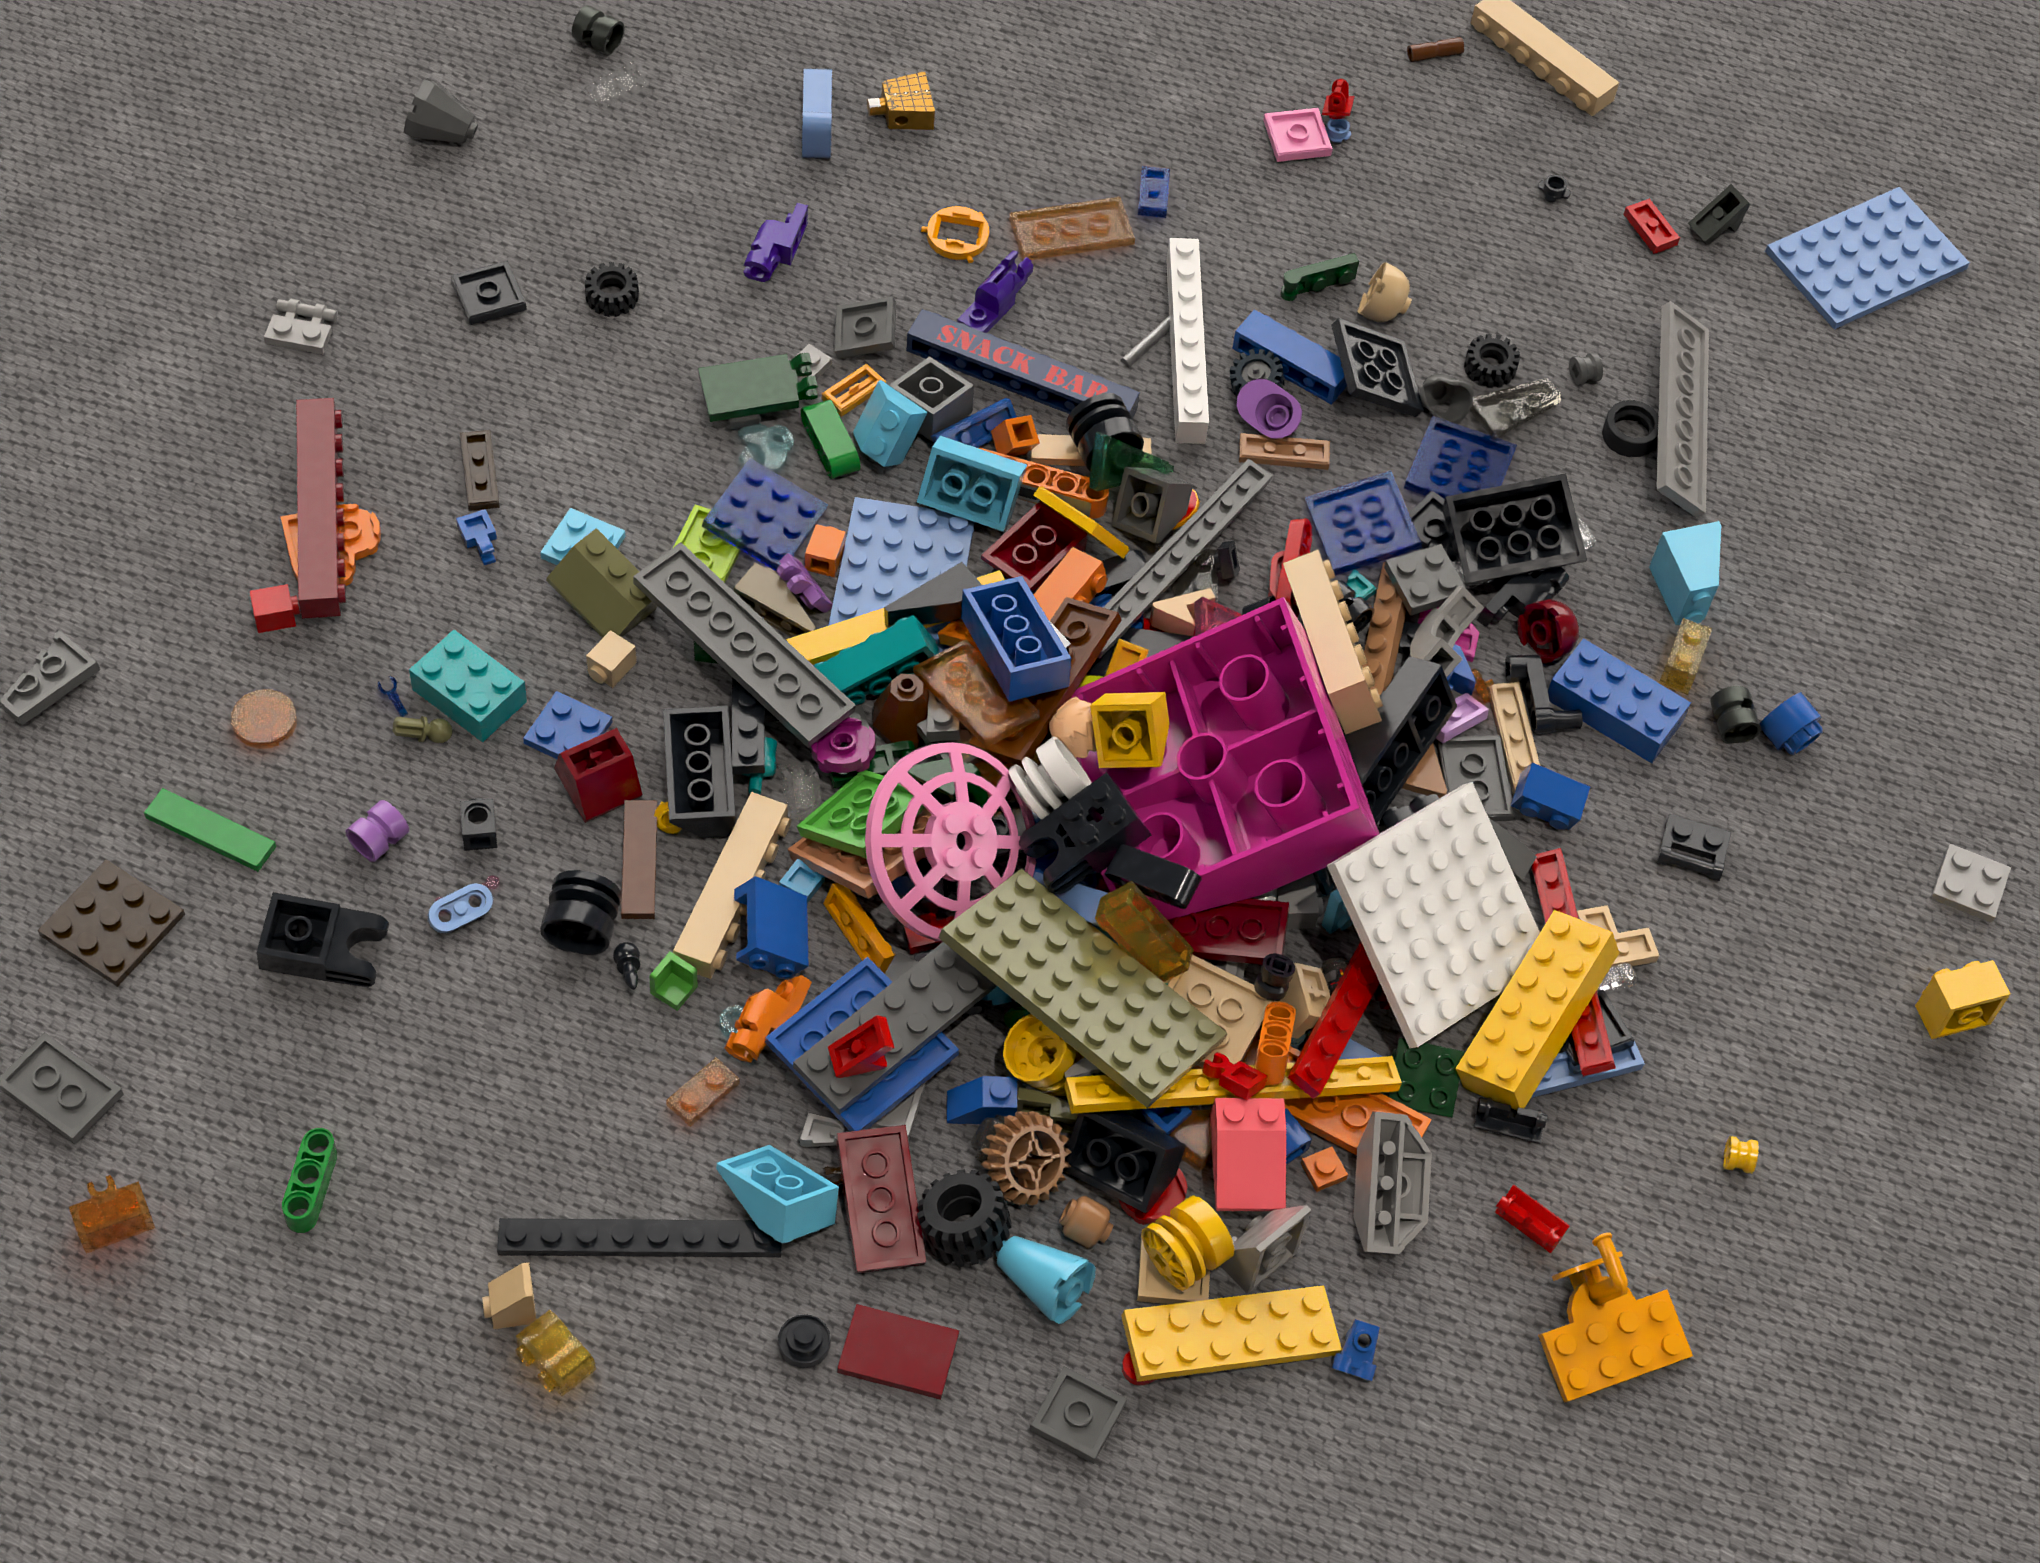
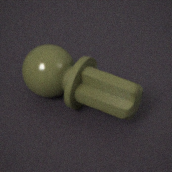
[392,716,453,743]

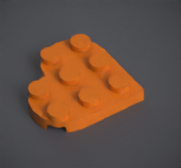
[280,504,381,586]

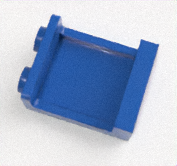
[734,876,809,979]

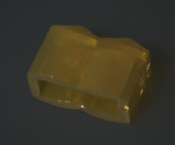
[515,1309,596,1396]

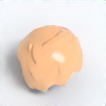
[1049,697,1096,758]

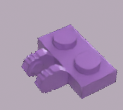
[776,553,833,613]

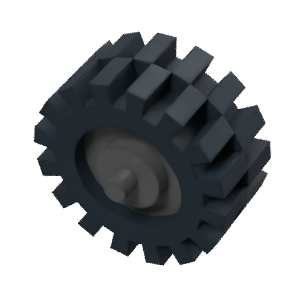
[1230,349,1285,396]

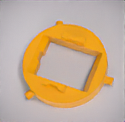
[921,206,989,263]

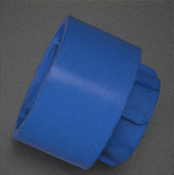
[1760,692,1823,755]

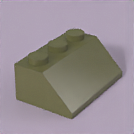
[546,528,657,638]

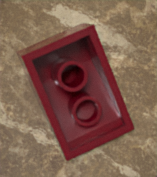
[981,501,1088,592]

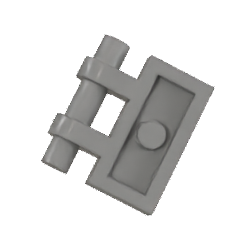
[264,298,338,355]

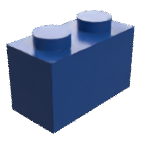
[1511,762,1590,830]

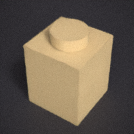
[586,630,636,688]

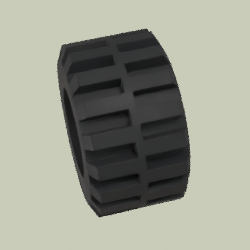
[917,1169,1012,1266]

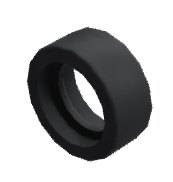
[1602,400,1659,458]

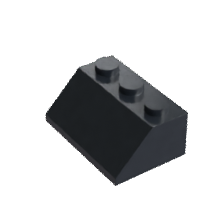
[1063,1110,1186,1213]

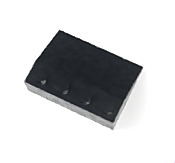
[1442,473,1587,585]

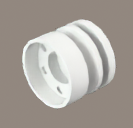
[1009,736,1092,820]

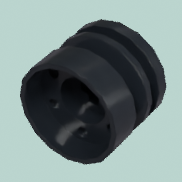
[1066,393,1144,474]
[540,870,622,955]

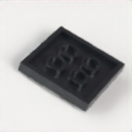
[1331,318,1424,417]

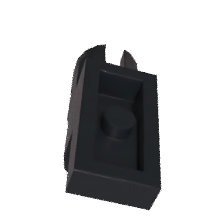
[1476,567,1569,627]

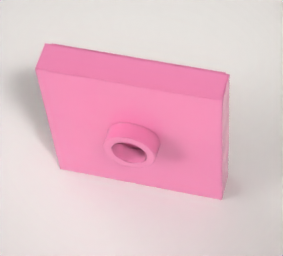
[1263,108,1332,162]

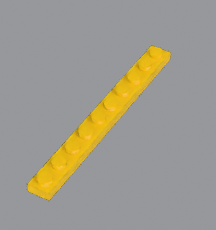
[1064,1056,1402,1114]

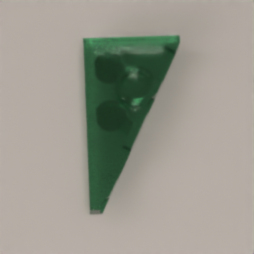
[1089,432,1174,492]

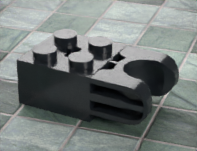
[1019,772,1152,895]
[256,892,389,988]

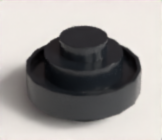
[778,1314,831,1368]

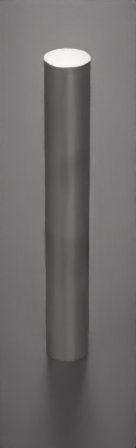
[1120,315,1170,367]

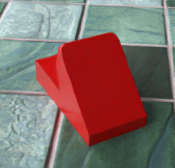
[828,1015,895,1078]

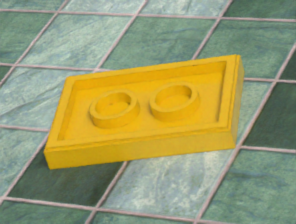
[1033,486,1129,559]

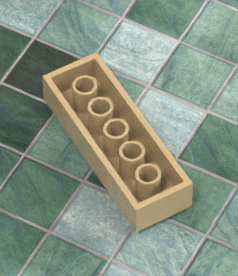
[1283,550,1383,734]

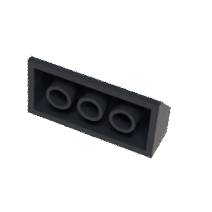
[663,706,736,838]

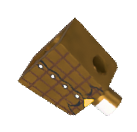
[867,72,935,130]

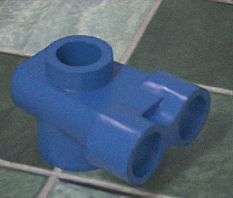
[1332,1319,1380,1381]

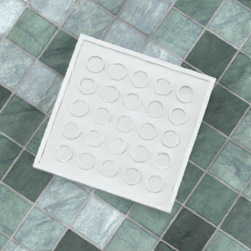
[1327,782,1540,1048]

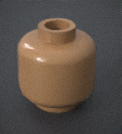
[1059,1196,1113,1248]

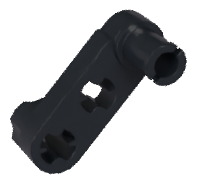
[1505,655,1583,733]

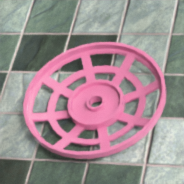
[865,742,1036,942]

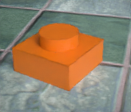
[1301,1146,1348,1192]

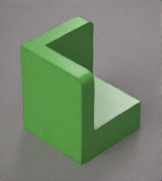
[649,952,698,1011]

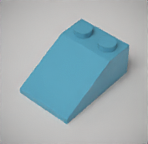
[716,1145,839,1243]

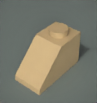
[482,1262,537,1329]

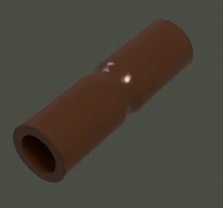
[1407,37,1464,62]

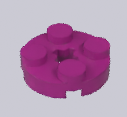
[811,717,876,773]

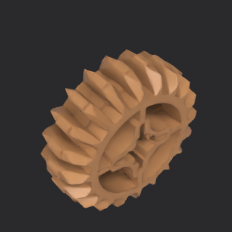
[981,1111,1072,1205]

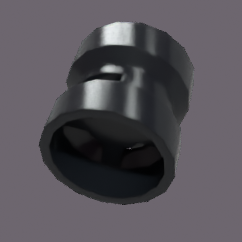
[1254,953,1295,1001]

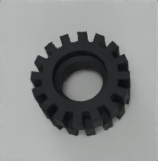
[585,262,639,317]
[1464,334,1520,389]

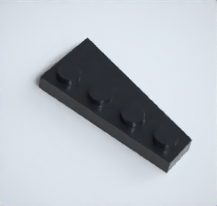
[1392,490,1513,586]

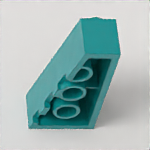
[813,615,948,705]

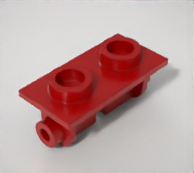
[1322,78,1355,119]
[1495,1185,1570,1253]

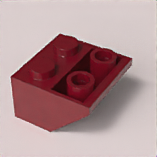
[554,728,643,823]

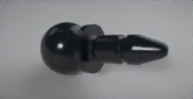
[613,942,640,990]

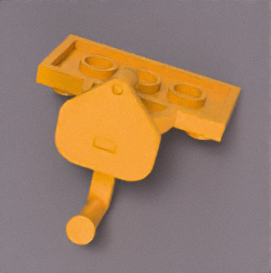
[1538,1233,1693,1403]

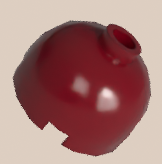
[1518,599,1579,663]

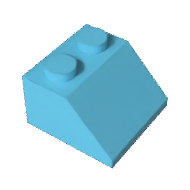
[853,380,928,467]

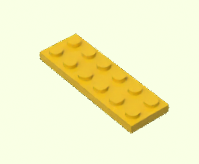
[1121,1285,1342,1382]

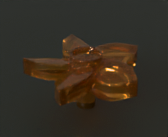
[1471,668,1494,704]

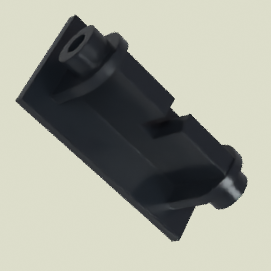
[1474,1097,1548,1144]

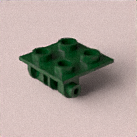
[1388,1038,1465,1118]

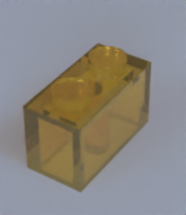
[1659,618,1712,695]

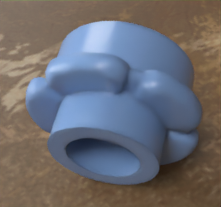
[1325,118,1351,143]

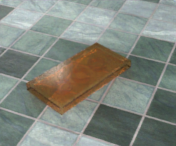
[1009,196,1135,260]
[913,639,1040,748]

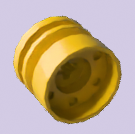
[1003,1014,1084,1097]
[1141,1195,1235,1291]

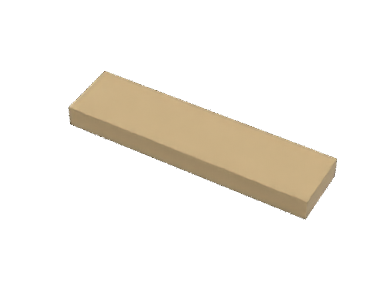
[1031,434,1152,468]
[1487,682,1540,795]

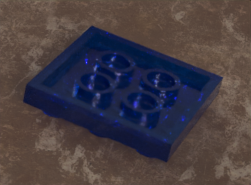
[1404,416,1517,499]
[702,458,828,571]
[1305,471,1421,575]

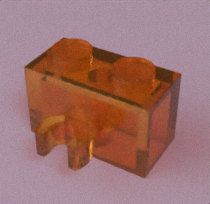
[69,1175,155,1254]

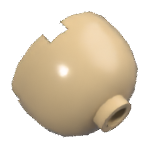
[1357,262,1412,322]

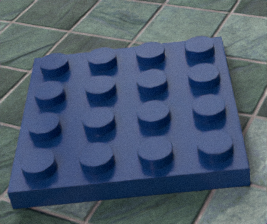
[765,957,959,1132]

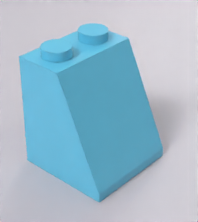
[1649,521,1721,625]

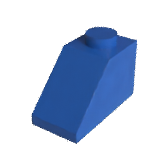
[947,1076,1017,1125]

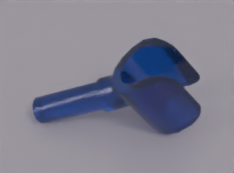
[377,676,408,717]

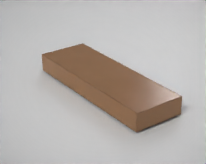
[1239,433,1330,470]

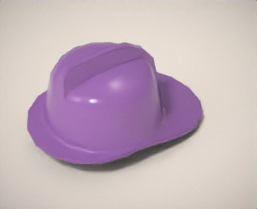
[1237,379,1302,439]

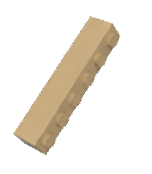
[1471,0,1619,116]
[673,792,791,979]

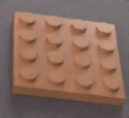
[787,803,943,899]

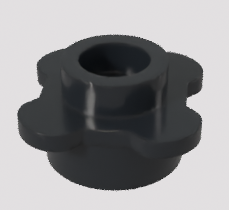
[1538,174,1571,202]

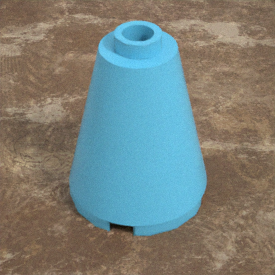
[996,1236,1096,1324]

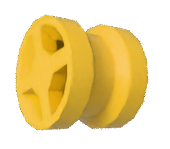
[1723,1136,1759,1174]

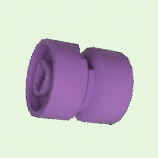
[345,800,409,862]

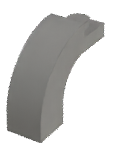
[1410,586,1484,678]

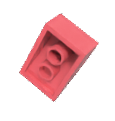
[1210,1098,1286,1211]

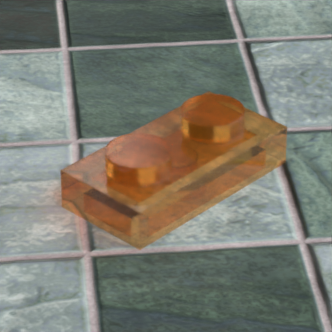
[666,1057,740,1127]

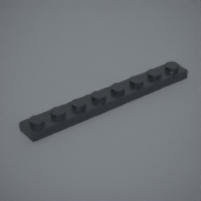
[497,1218,782,1258]

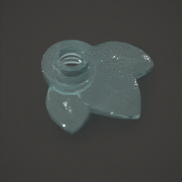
[738,424,794,471]

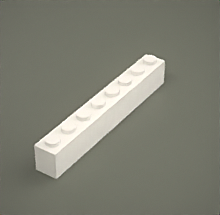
[1166,238,1209,444]

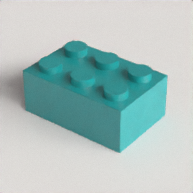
[409,630,527,742]

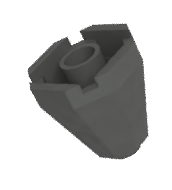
[403,78,478,143]

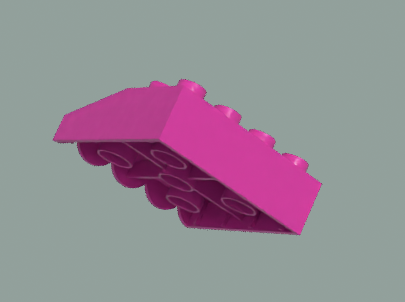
[1070,597,1379,931]

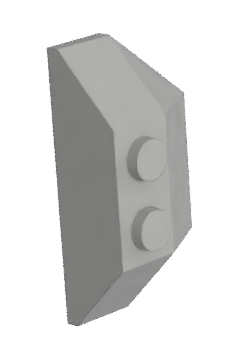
[1353,1112,1432,1254]

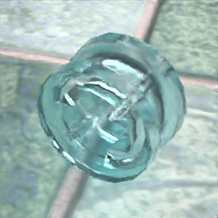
[720,1005,743,1038]

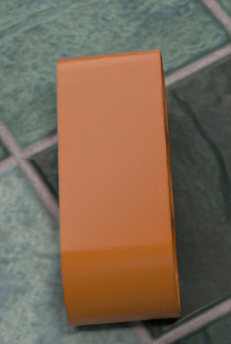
[1255,1001,1296,1085]

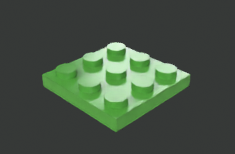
[797,770,925,859]

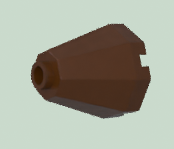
[873,674,929,749]

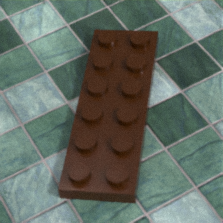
[969,597,1122,768]

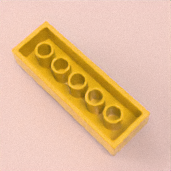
[1456,910,1619,1110]

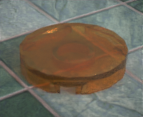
[231,689,297,749]

